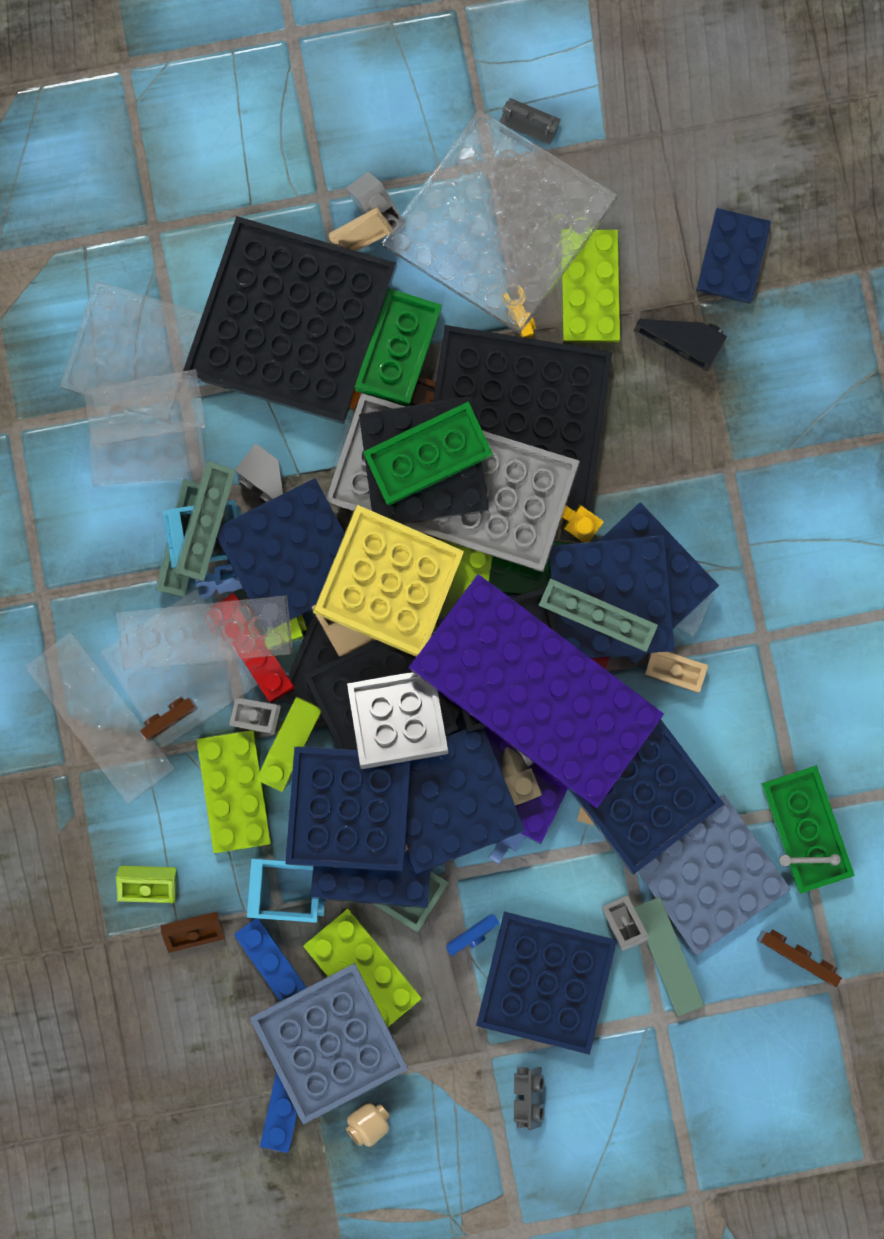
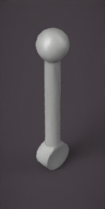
[779,854,841,867]

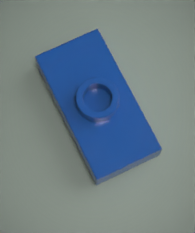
[446,913,500,956]

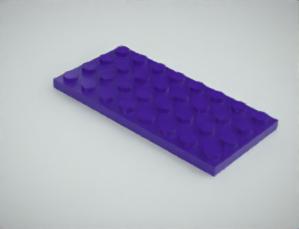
[408,574,664,808]

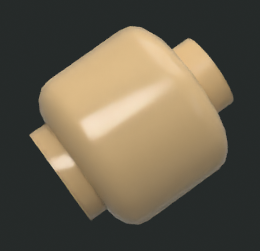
[346,1102,390,1147]

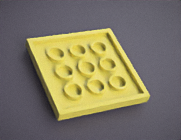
[313,505,464,656]

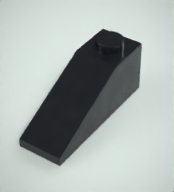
[634,319,727,371]

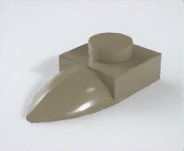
[501,747,542,806]

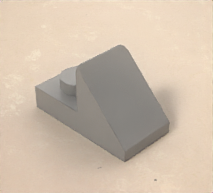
[229,697,281,736]

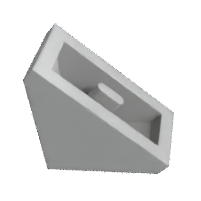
[601,895,649,951]

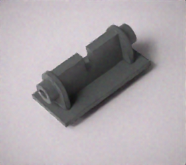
[499,98,561,145]
[514,1067,545,1130]

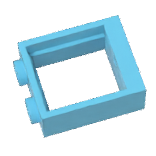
[162,500,242,568]
[247,858,325,923]

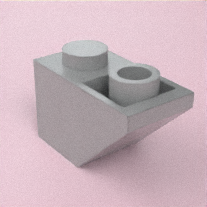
[346,172,407,242]
[235,443,284,502]

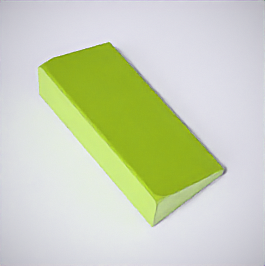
[116,866,177,903]

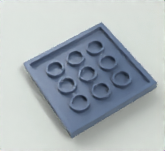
[638,794,791,956]
[250,963,409,1124]

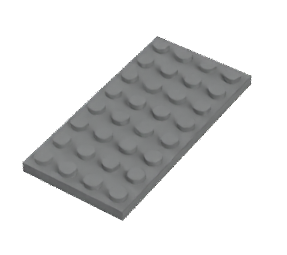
[326,393,580,572]

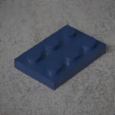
[696,208,771,304]

